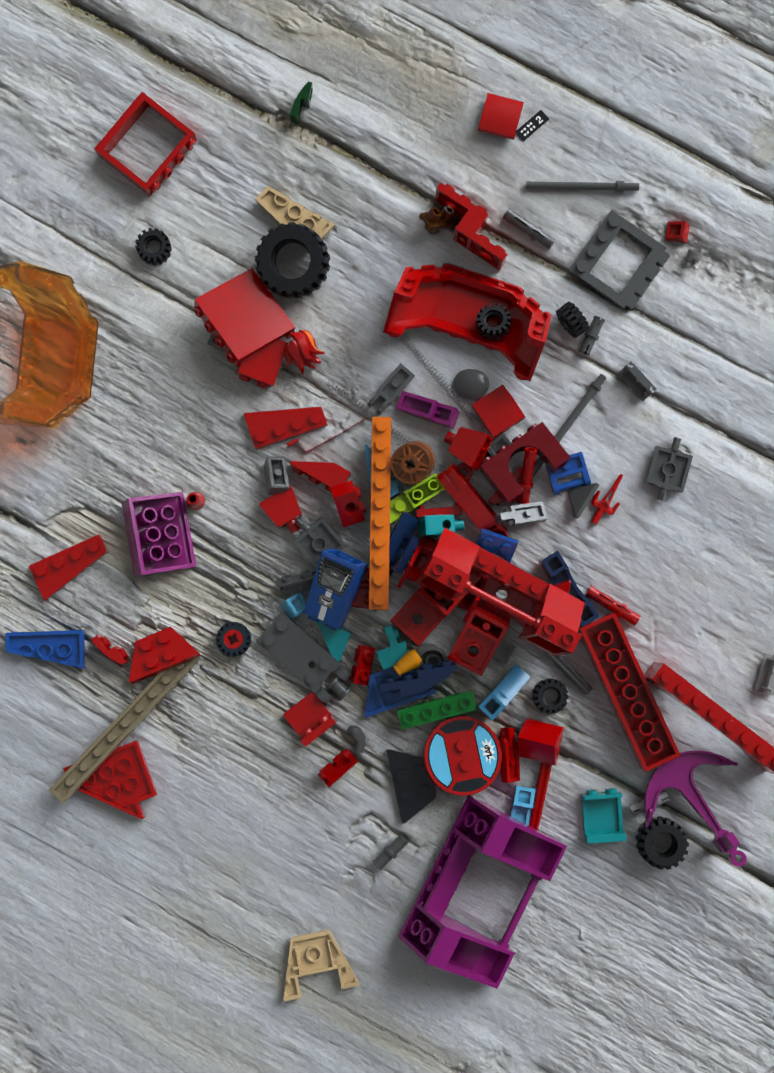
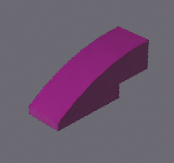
[396,391,460,430]

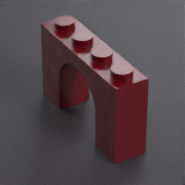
[480,422,571,507]

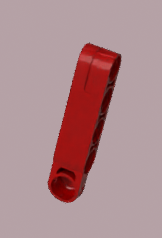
[437,464,509,537]

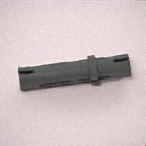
[503,208,556,250]

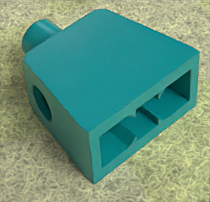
[418,515,464,538]

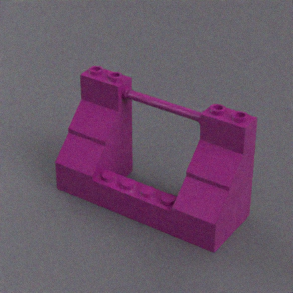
[398,795,567,989]

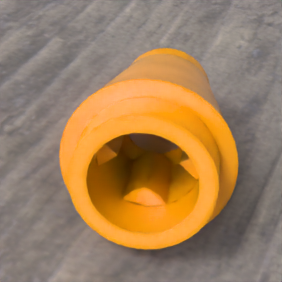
[393,649,423,676]

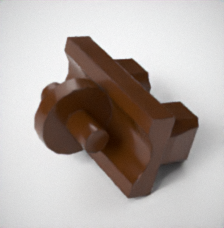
[419,205,455,235]

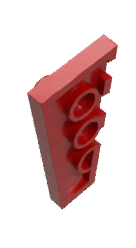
[29,534,108,601]

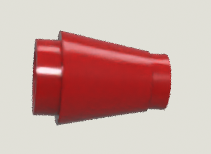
[186,491,205,510]

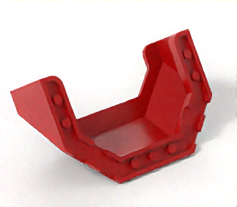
[383,263,552,382]

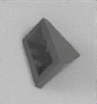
[567,483,599,519]

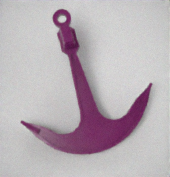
[644,750,747,867]

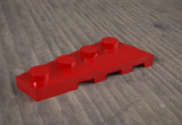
[243,407,328,450]

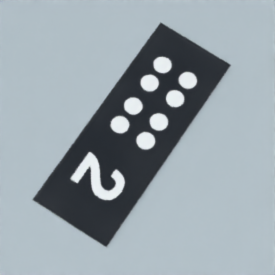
[516,110,549,142]

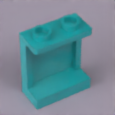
[581,788,626,844]

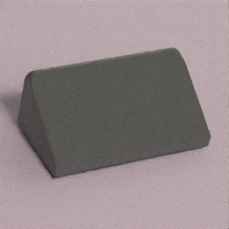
[264,457,290,495]

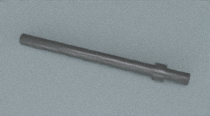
[526,181,639,192]

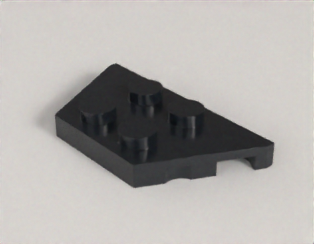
[386,749,436,824]

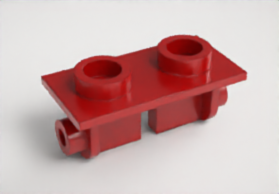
[350,644,375,686]
[317,748,358,788]

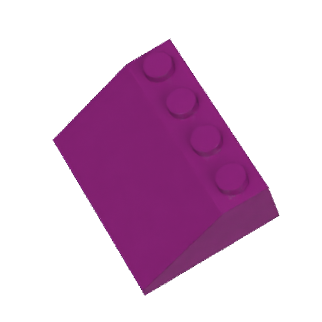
[121,492,196,578]

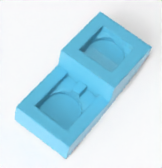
[510,786,536,825]

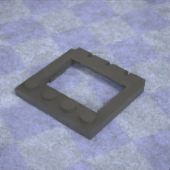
[567,209,670,311]

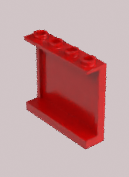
[193,268,296,368]

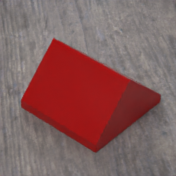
[517,718,564,766]

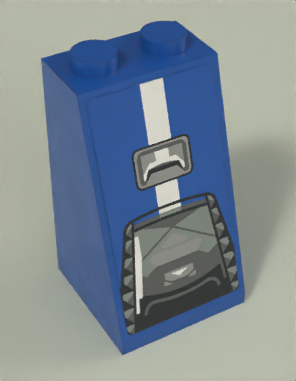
[303,548,369,630]

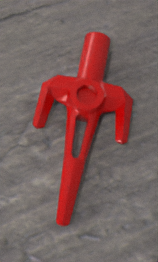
[590,474,623,525]

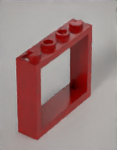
[94,92,197,197]

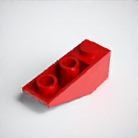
[289,461,351,493]

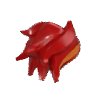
[284,330,325,374]

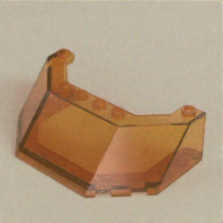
[0,261,99,429]

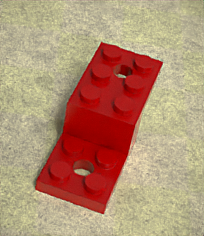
[435,183,508,271]
[390,569,483,647]
[447,578,523,676]

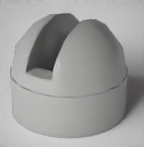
[686,248,703,264]

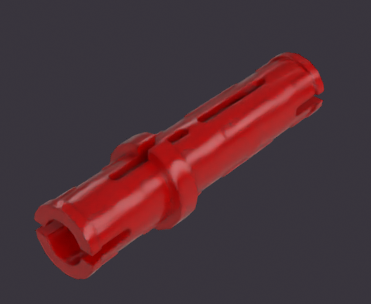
[517,447,537,504]
[585,585,641,626]

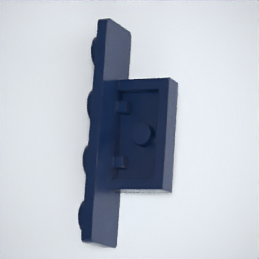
[368,512,419,580]

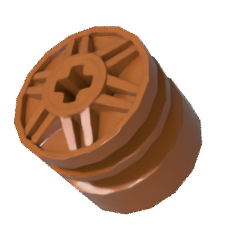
[391,440,435,484]

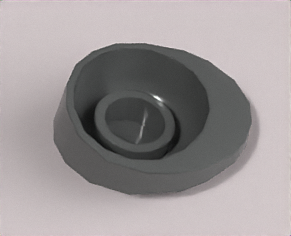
[453,369,489,399]
[415,643,448,668]

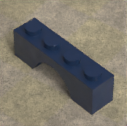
[539,551,599,627]

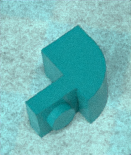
[376,626,407,670]

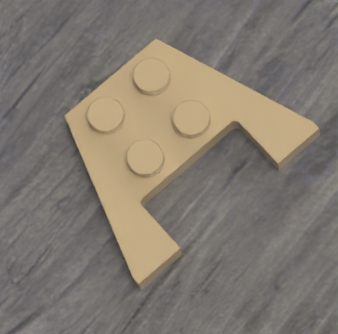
[283,929,359,1002]

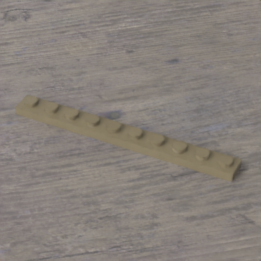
[49,657,201,804]

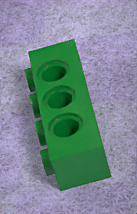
[396,690,477,730]

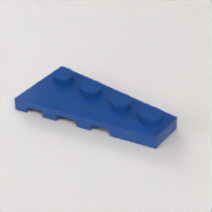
[5,630,85,669]

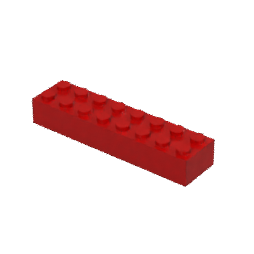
[578,612,681,772]

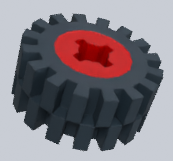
[216,622,251,657]

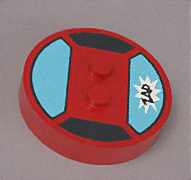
[423,716,502,796]

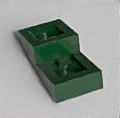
[290,81,313,124]

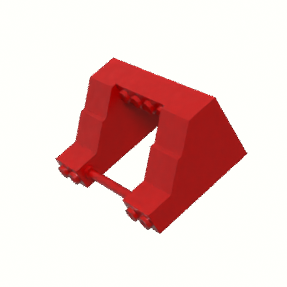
[415,528,585,656]

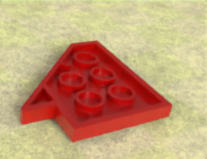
[63,740,158,819]

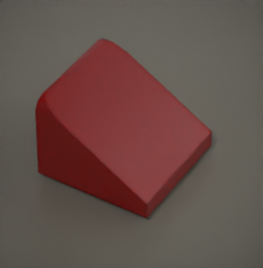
[665,221,690,243]

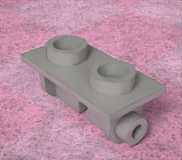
[754,653,774,695]

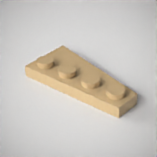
[255,186,335,250]

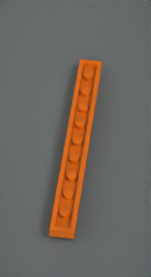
[369,417,391,610]

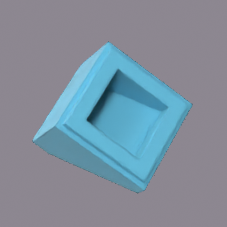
[281,592,306,620]

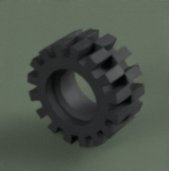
[135,228,172,265]
[556,301,589,338]
[476,303,511,341]
[532,678,569,714]

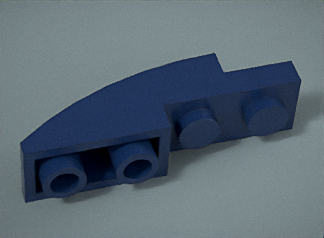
[379,660,457,697]

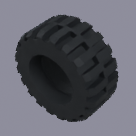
[255,222,330,299]

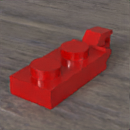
[500,727,520,783]

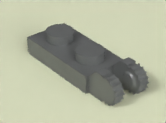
[367,363,415,415]

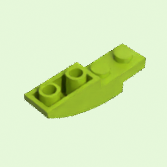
[390,473,445,524]

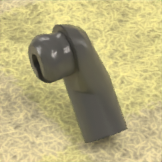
[347,726,366,753]

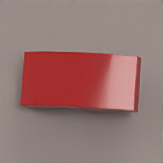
[91,635,129,665]

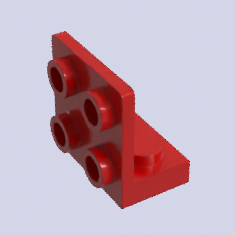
[283,691,337,747]

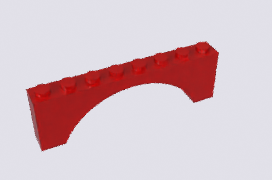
[644,662,774,774]

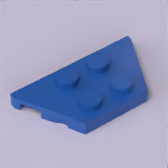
[365,667,436,718]

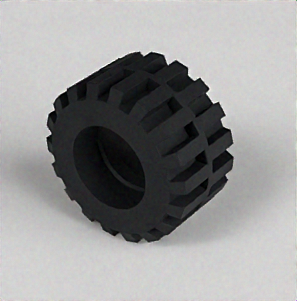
[636,817,689,870]

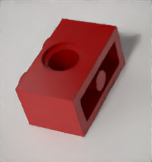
[330,480,366,528]

